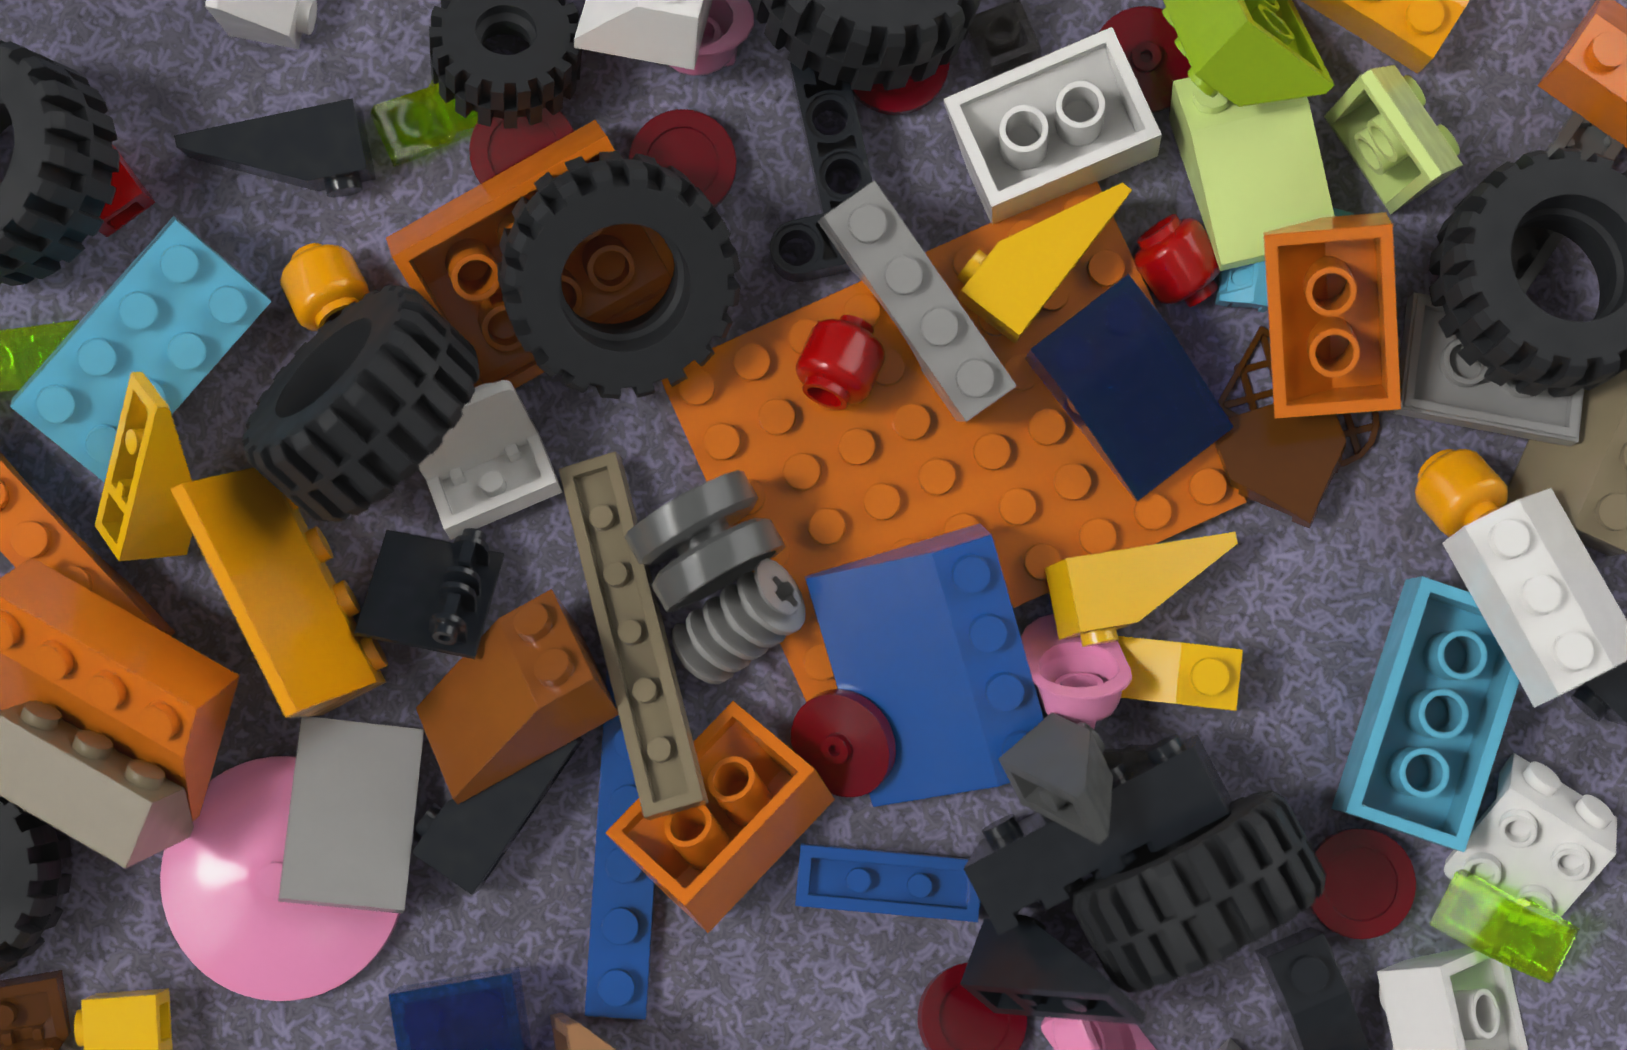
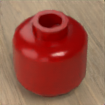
[1134,214,1221,307]
[795,315,885,410]

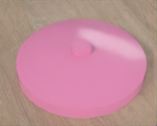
[160,756,400,1001]

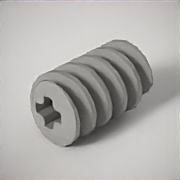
[672,558,806,684]

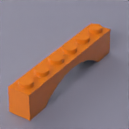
[0,451,175,636]

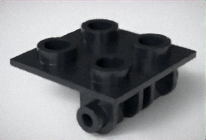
[354,528,505,659]

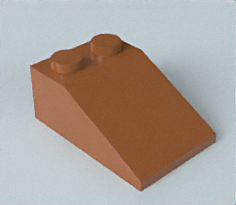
[416,589,619,804]

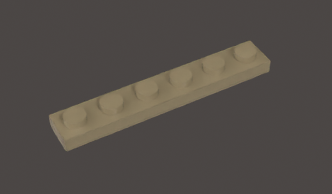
[559,451,709,820]

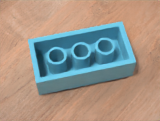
[10,216,272,483]
[1331,576,1520,852]

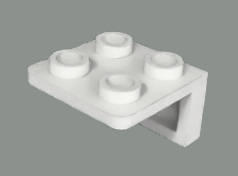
[419,380,562,540]
[1444,753,1617,933]

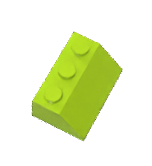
[1162,0,1334,107]

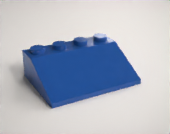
[804,523,1044,807]

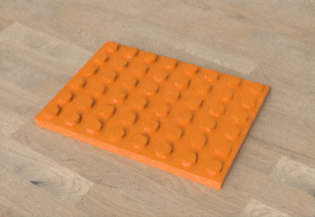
[661,181,1246,702]

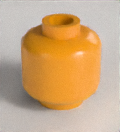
[280,243,369,332]
[1415,449,1508,537]

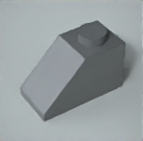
[998,712,1113,845]

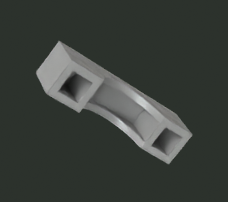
[818,180,1017,422]

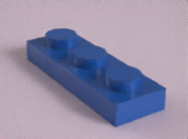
[795,843,980,922]

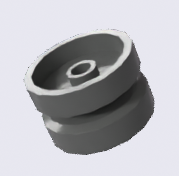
[624,470,786,613]

